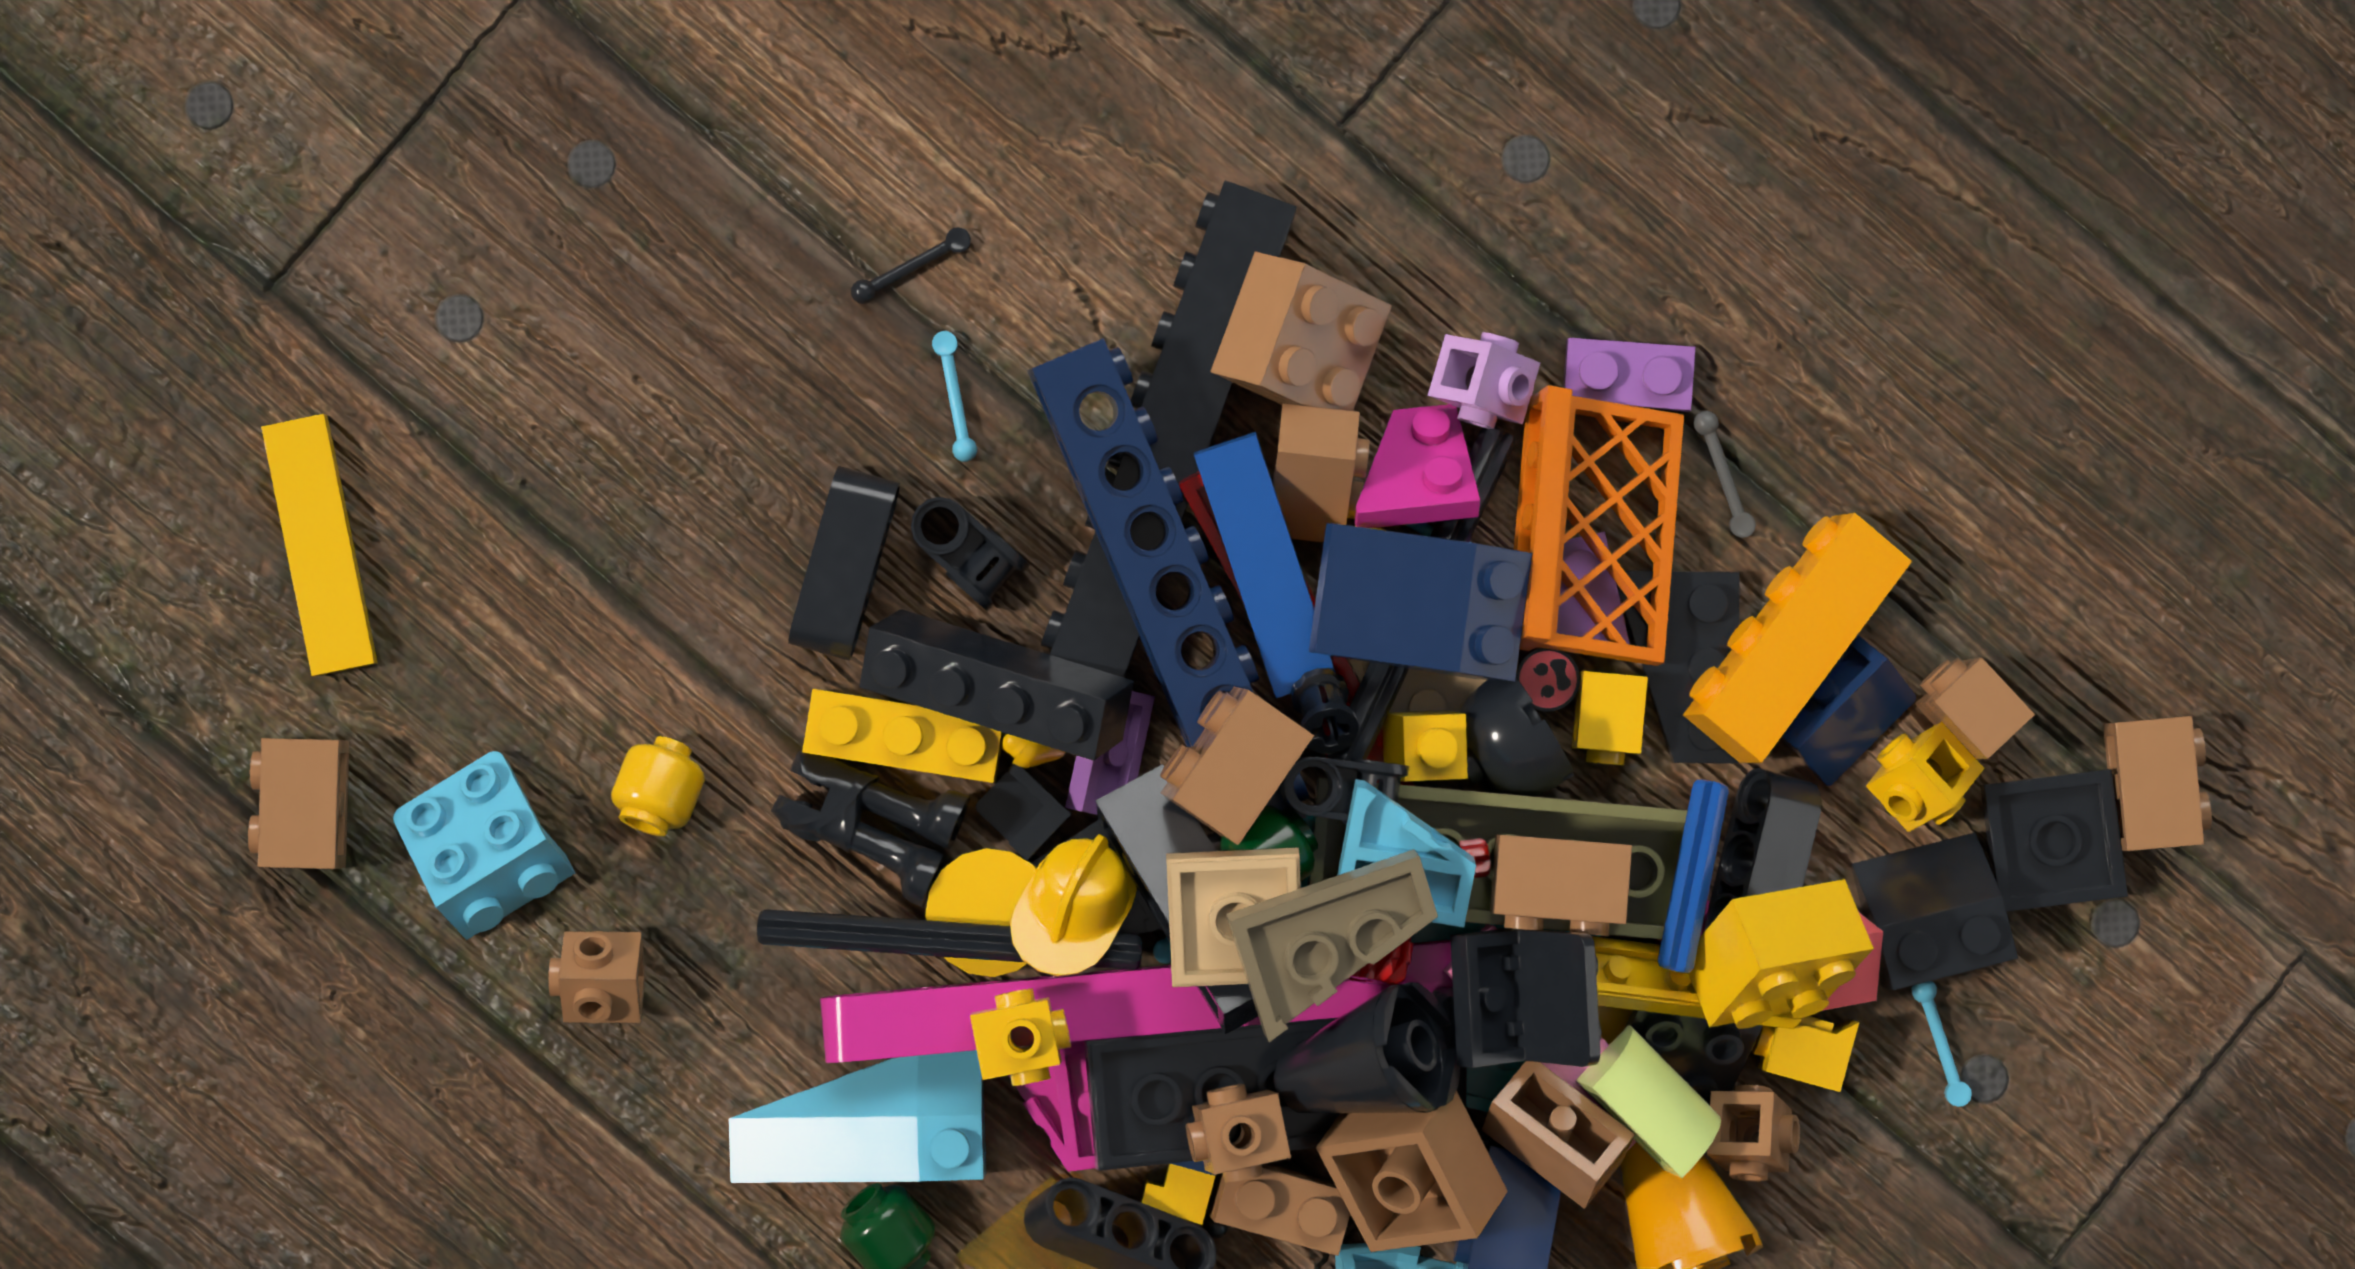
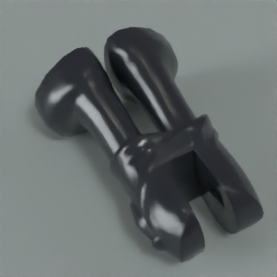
[771,751,970,908]

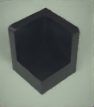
[976,764,1072,861]

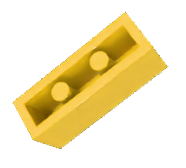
[802,689,1004,783]

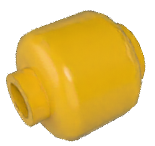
[611,736,705,836]

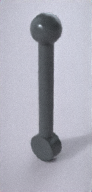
[1694,411,1756,538]

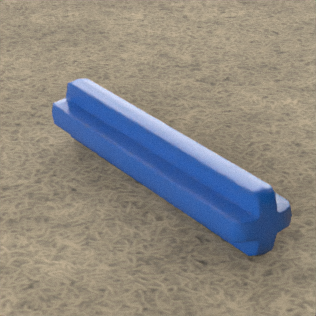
[1658,779,1729,973]

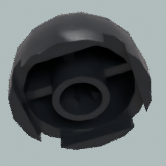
[1459,677,1574,797]

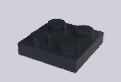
[1980,769,2128,912]

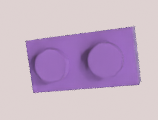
[1563,338,1696,412]
[1065,691,1155,815]

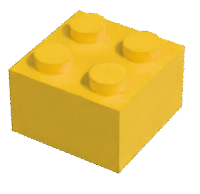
[1688,879,1874,1029]

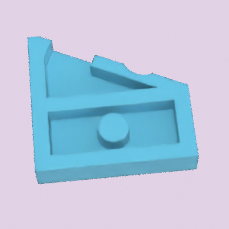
[1337,779,1476,927]

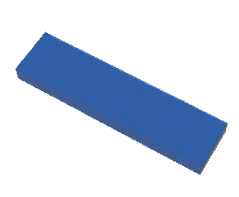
[1194,432,1336,698]

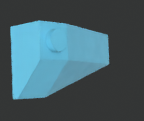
[729,1050,986,1183]

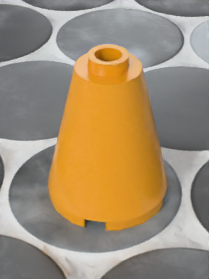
[1620,1142,1763,1269]

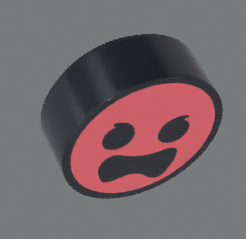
[1516,648,1580,712]

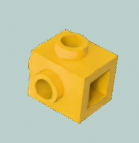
[1866,721,1984,832]
[970,988,1071,1086]

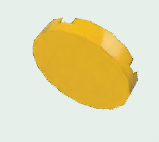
[925,848,1036,977]

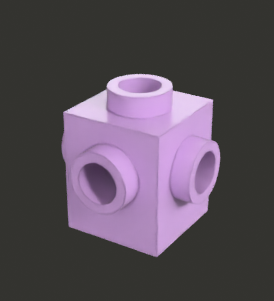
[1428,332,1540,429]

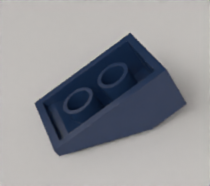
[1309,523,1532,682]

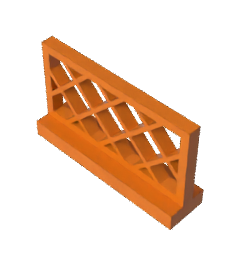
[1514,385,1684,666]

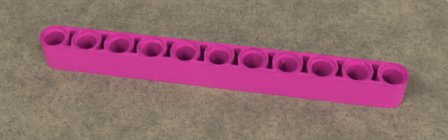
[820,940,1453,1063]

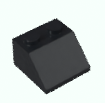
[1850,832,2018,990]

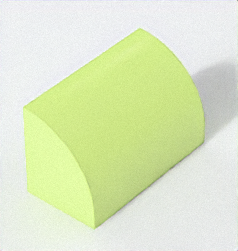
[1575,1025,1721,1178]

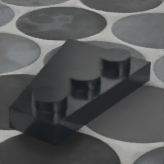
[1616,571,1740,764]

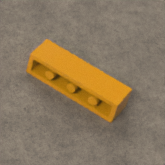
[1683,513,1912,763]

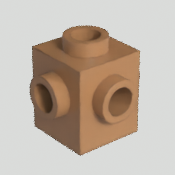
[549,931,646,1024]
[1186,1084,1291,1182]
[1707,1085,1800,1182]

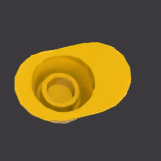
[1010,834,1137,976]

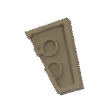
[1226,849,1438,1042]

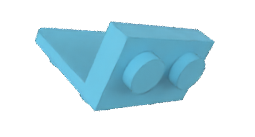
[393,751,575,940]

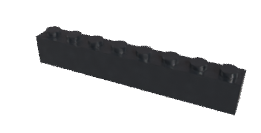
[1041,180,1297,678]

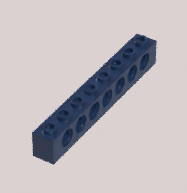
[1027,338,1309,819]

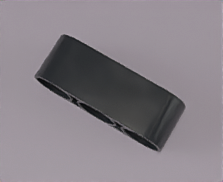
[788,466,900,661]
[1705,768,1822,931]
[1024,1177,1217,1269]

